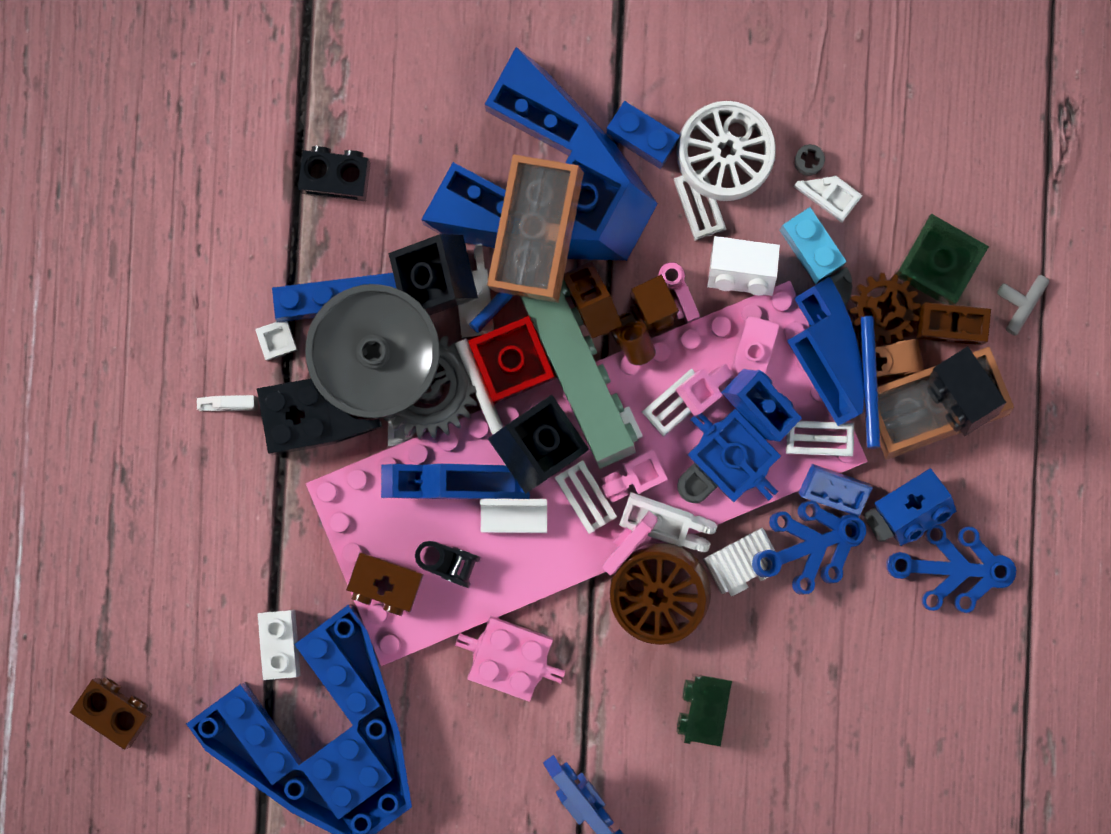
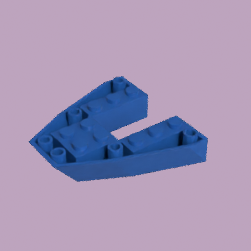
[421,47,658,261]
[186,604,412,834]

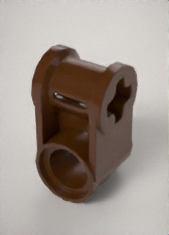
[611,304,656,365]

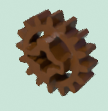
[848,273,921,345]

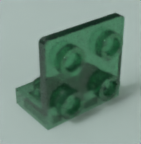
[676,673,732,747]

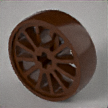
[610,543,711,645]

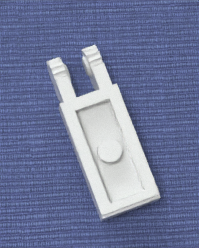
[458,244,494,339]
[619,492,718,552]

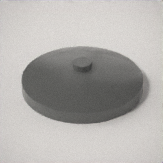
[305,284,440,418]

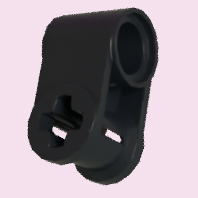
[415,541,481,588]

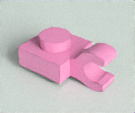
[675,364,733,416]

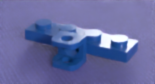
[272,273,397,323]
[543,755,624,834]

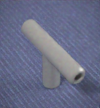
[997,275,1049,336]

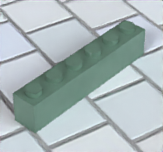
[520,279,638,469]

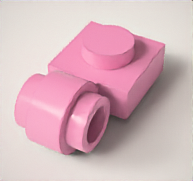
[658,262,700,324]
[600,450,668,503]

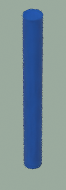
[861,316,880,449]

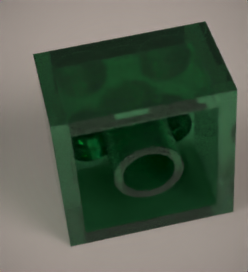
[894,214,989,305]

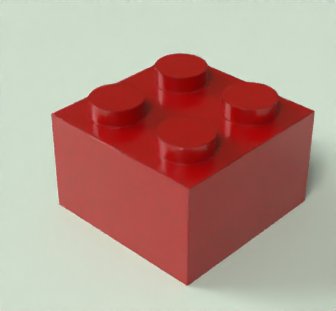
[468,316,555,404]

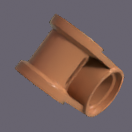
[861,339,924,380]

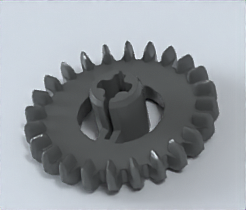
[383,336,477,440]

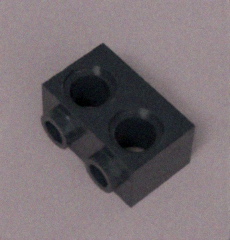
[298,146,371,201]

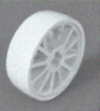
[676,101,776,201]

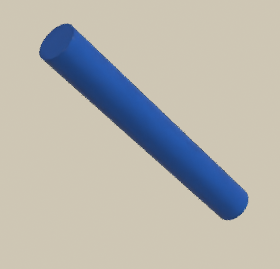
[469,292,514,333]

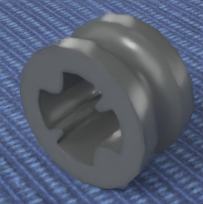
[794,144,825,176]

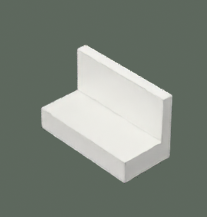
[480,499,547,533]

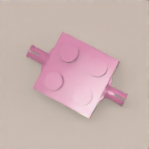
[455,616,565,702]

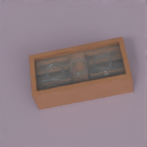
[487,154,584,303]
[864,347,1014,460]

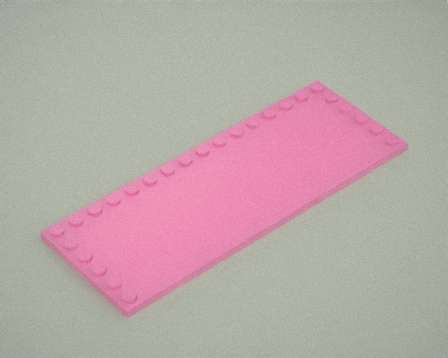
[306,281,868,666]

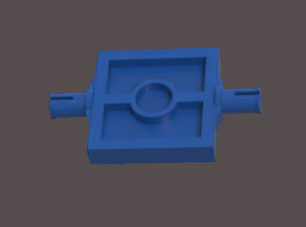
[687,409,781,502]

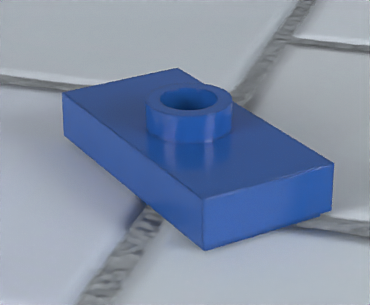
[799,464,873,517]

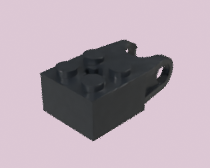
[257,378,382,455]

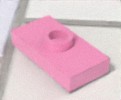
[729,316,780,380]
[602,511,658,576]

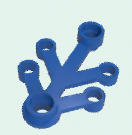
[752,501,866,595]
[886,525,1016,613]

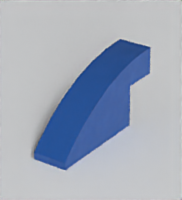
[787,277,864,426]
[381,464,530,499]

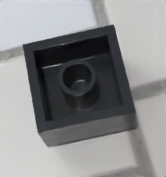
[388,234,478,315]
[927,346,1006,437]
[488,395,590,494]

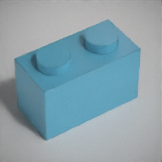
[779,207,847,284]

